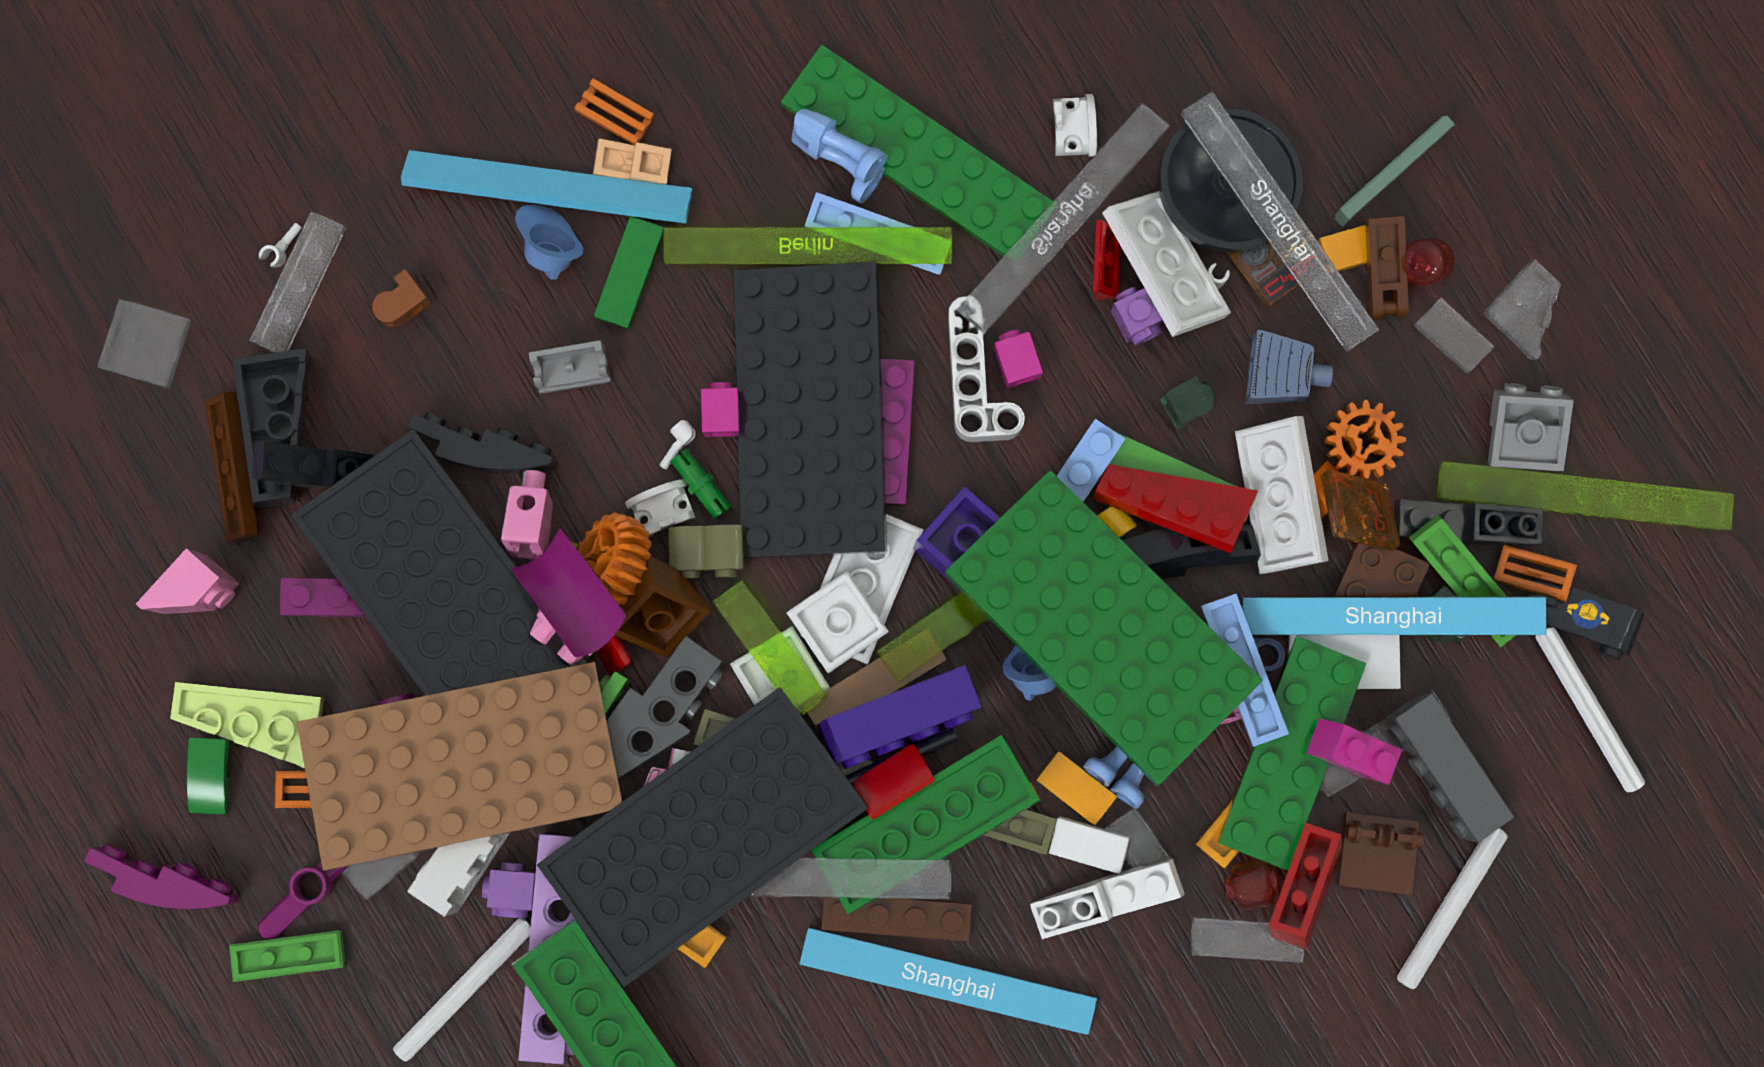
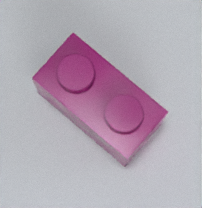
[1306,718,1402,785]

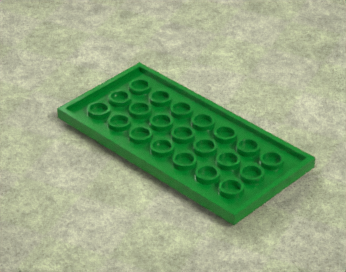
[945,470,1263,787]

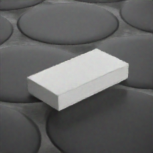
[1049,816,1131,874]

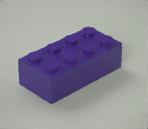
[913,487,1000,591]
[816,665,981,769]

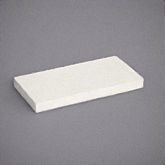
[1102,191,1231,337]
[1235,416,1329,574]
[800,514,923,665]

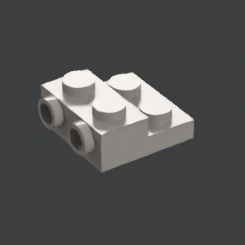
[1488,383,1574,471]

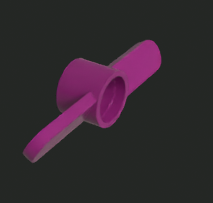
[258,862,348,939]

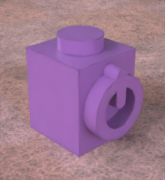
[1111,287,1163,346]
[482,862,536,918]

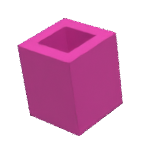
[993,330,1043,389]
[701,382,740,437]

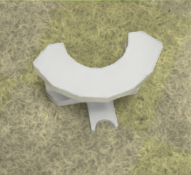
[1053,94,1097,157]
[625,479,696,537]

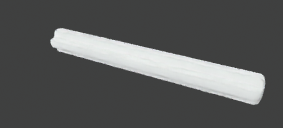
[1536,627,1645,792]
[1397,828,1508,989]
[393,918,531,1062]

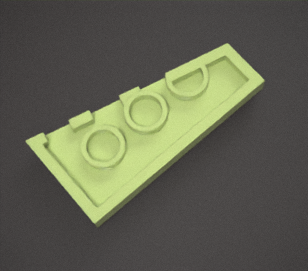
[170,682,324,768]

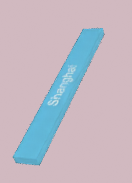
[1243,597,1546,635]
[799,927,1097,1035]

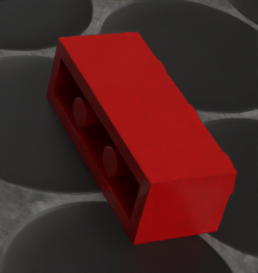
[1269,823,1343,950]

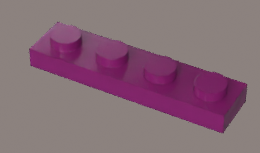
[881,359,914,506]

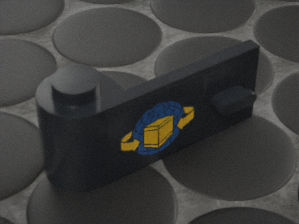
[1528,579,1645,660]

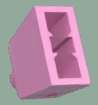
[501,470,553,560]

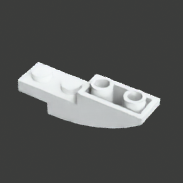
[1030,859,1185,939]

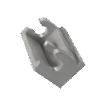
[529,340,611,394]

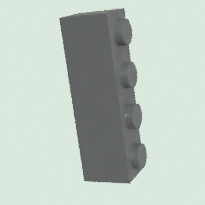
[1385,693,1514,843]

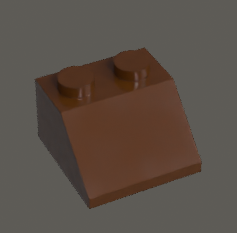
[615,557,711,658]

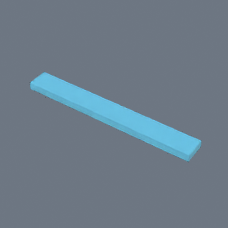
[401,150,692,223]

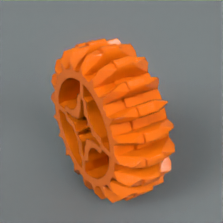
[578,512,652,605]

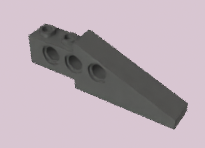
[607,636,725,780]

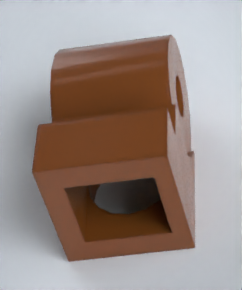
[372,269,432,328]

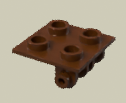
[1334,535,1430,597]
[1338,812,1423,895]

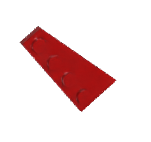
[1094,464,1258,553]

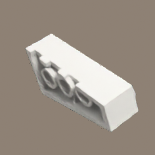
[407,832,511,917]

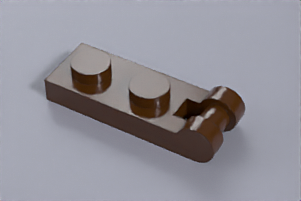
[1365,215,1409,320]

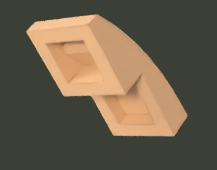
[592,139,672,184]

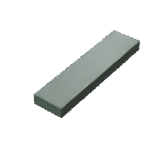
[1334,115,1455,228]

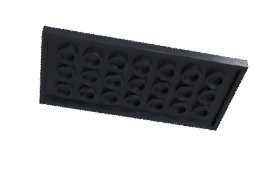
[734,261,887,559]
[290,429,587,696]
[537,687,868,987]

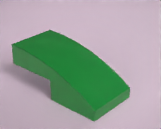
[187,738,230,815]

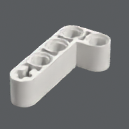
[948,296,1025,442]

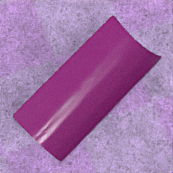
[511,529,626,657]

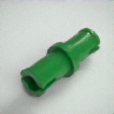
[670,448,732,520]

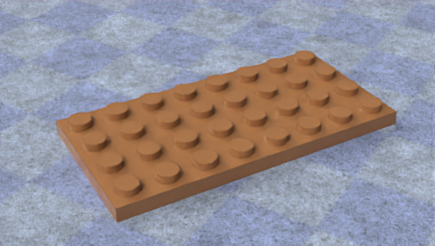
[297,662,622,871]

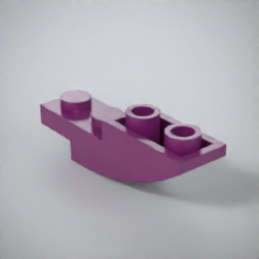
[280,578,365,617]
[84,844,240,909]

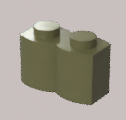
[669,525,745,579]

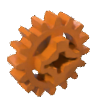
[1324,400,1406,481]

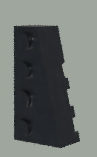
[232,348,311,509]

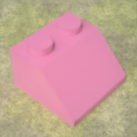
[136,548,239,614]

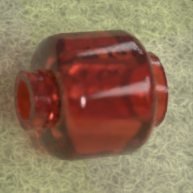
[1406,238,1455,287]
[1224,859,1281,911]

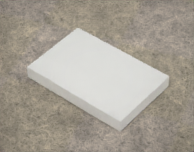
[1287,635,1401,689]

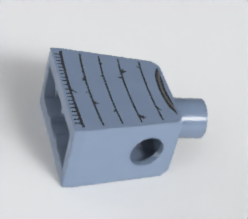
[1245,330,1333,404]

